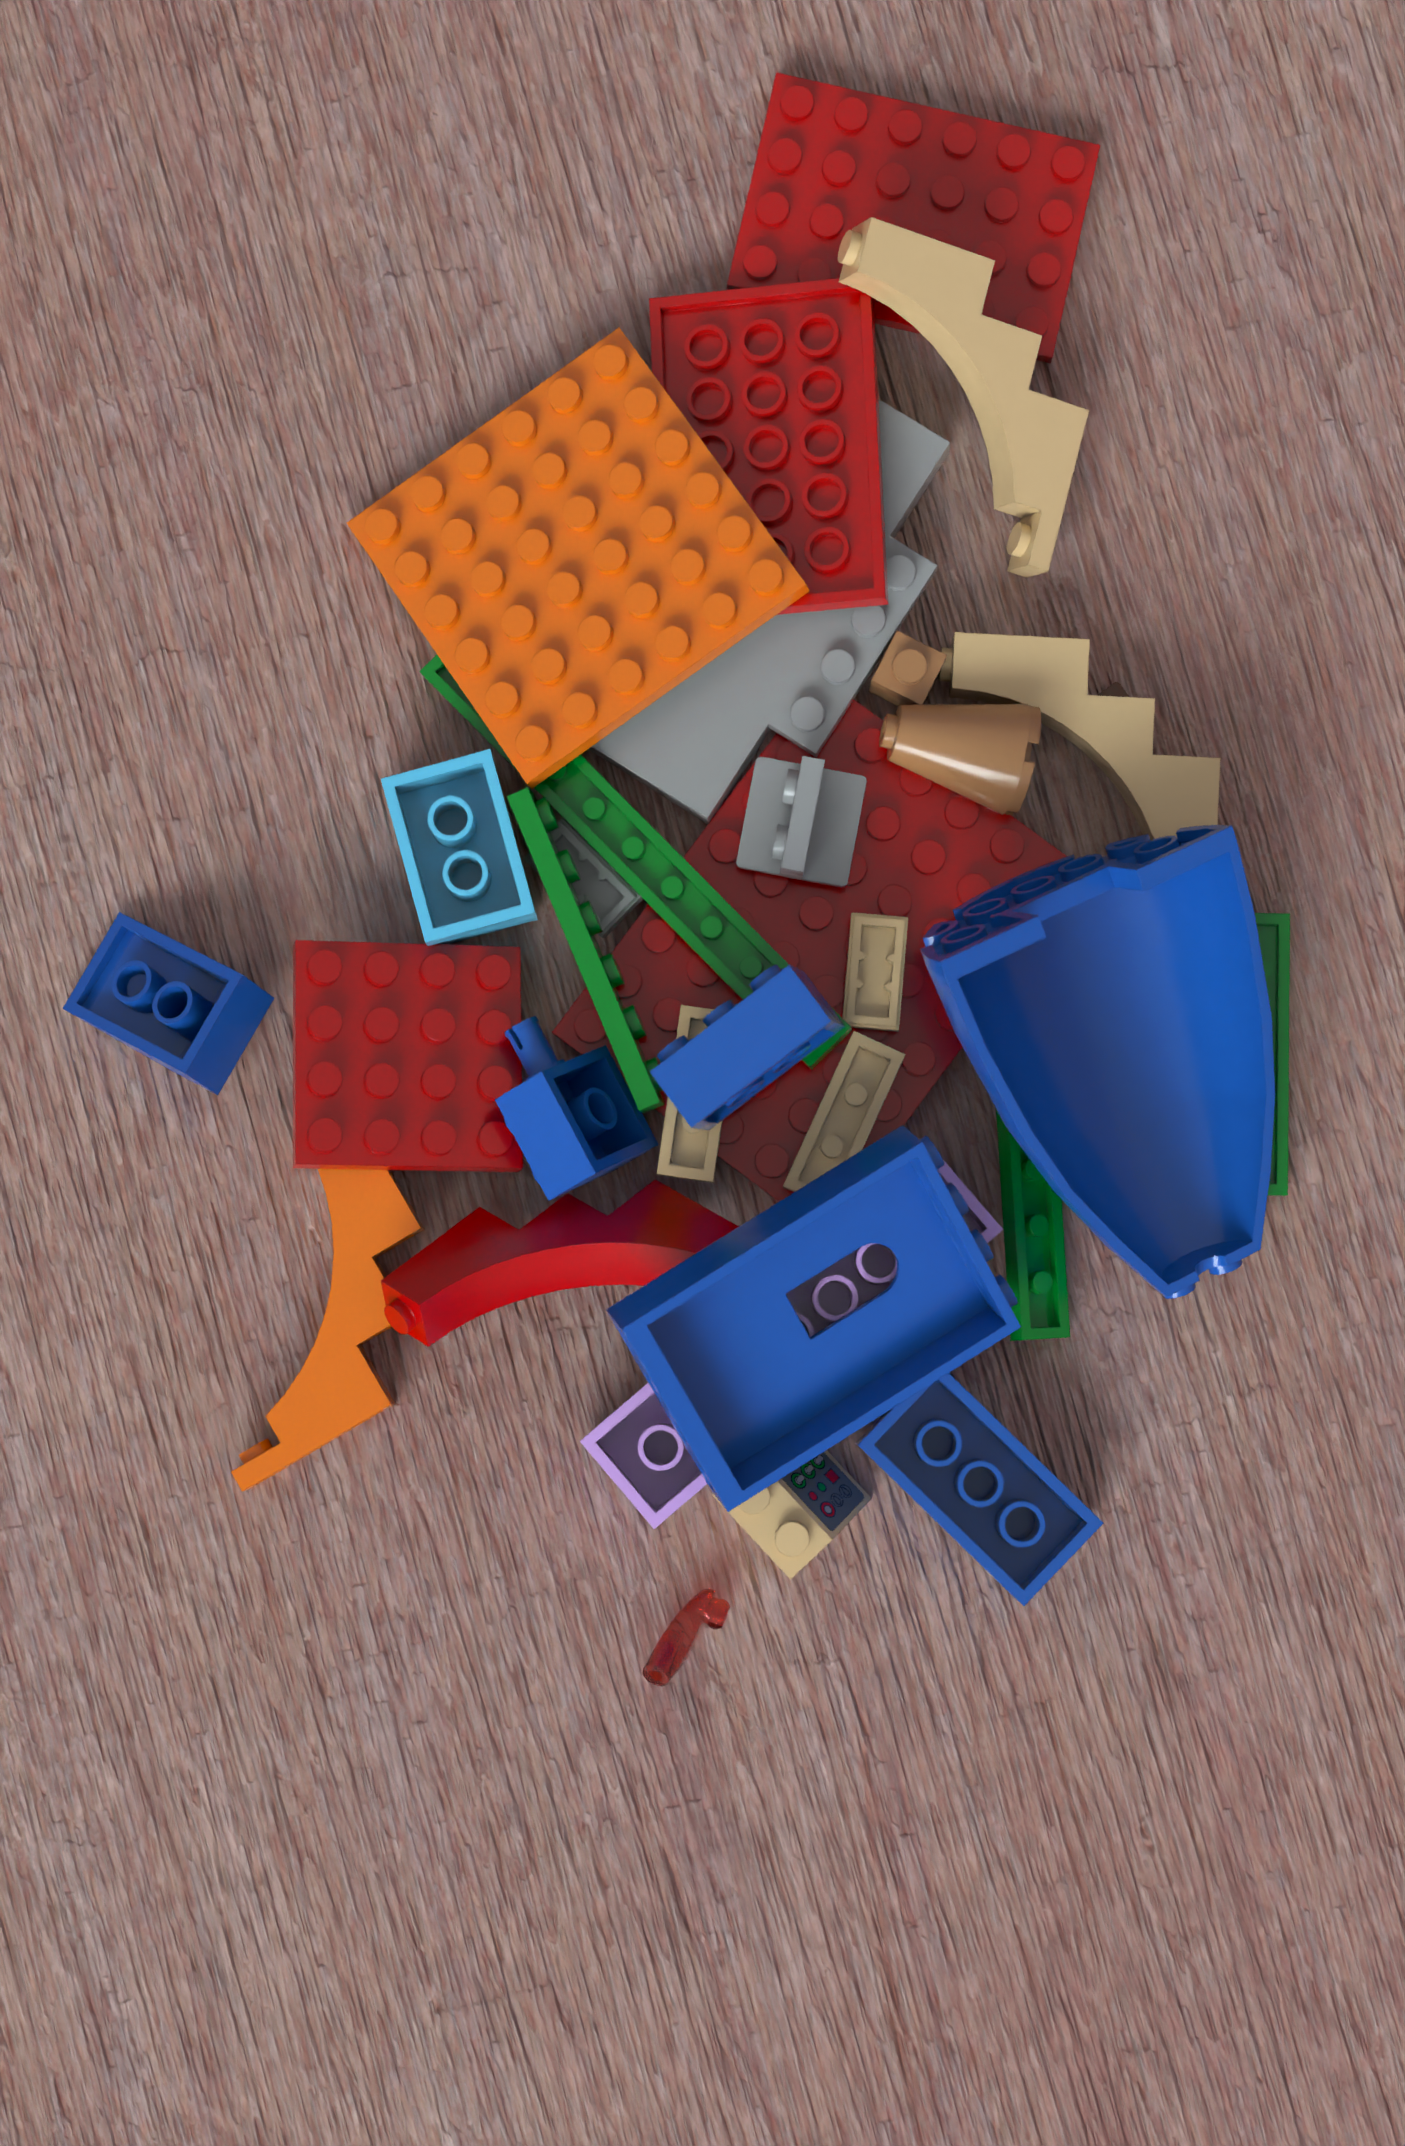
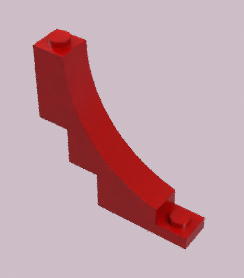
[381,1180,739,1347]

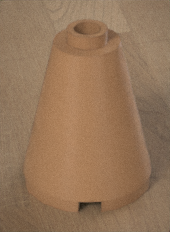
[879,704,1041,816]

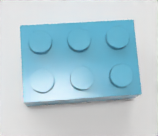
[381,749,538,946]

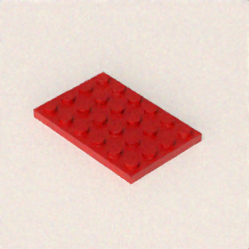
[727,72,1101,363]
[649,278,889,615]

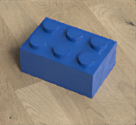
[650,964,846,1130]

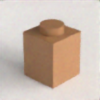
[869,630,947,707]

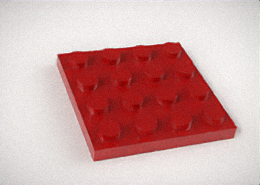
[293,940,523,1172]

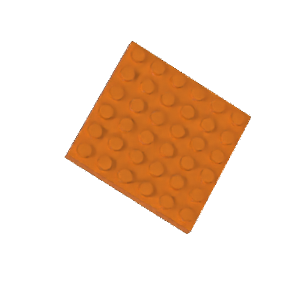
[347,327,809,789]

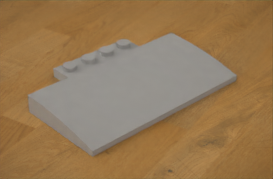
[589,399,950,824]

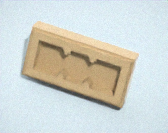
[842,912,908,1032]

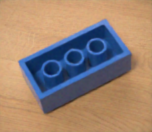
[855,1373,1103,1606]

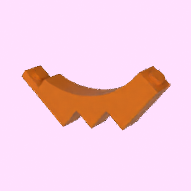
[231,1169,425,1492]

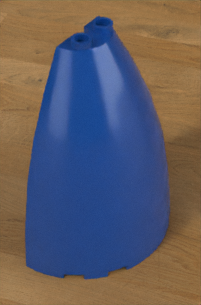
[921,825,1275,1299]

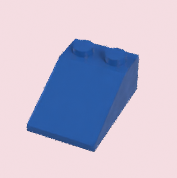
[62,912,274,1095]

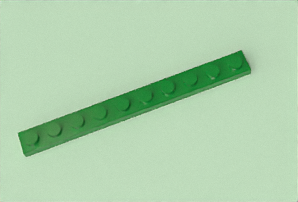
[419,655,852,1070]

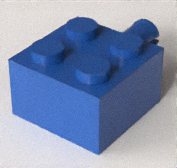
[495,1016,659,1201]

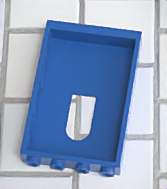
[606,1125,1021,1512]

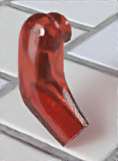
[642,1588,731,1686]

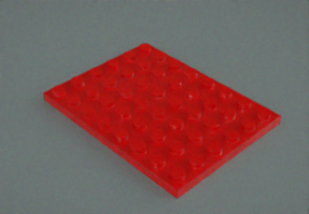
[552,699,1067,1202]

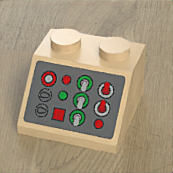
[712,1450,872,1580]

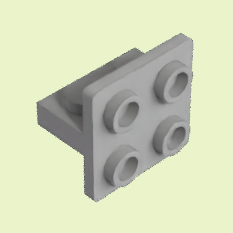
[736,756,867,888]

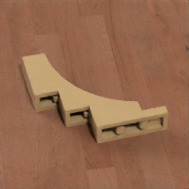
[838,217,1089,578]
[939,632,1220,840]

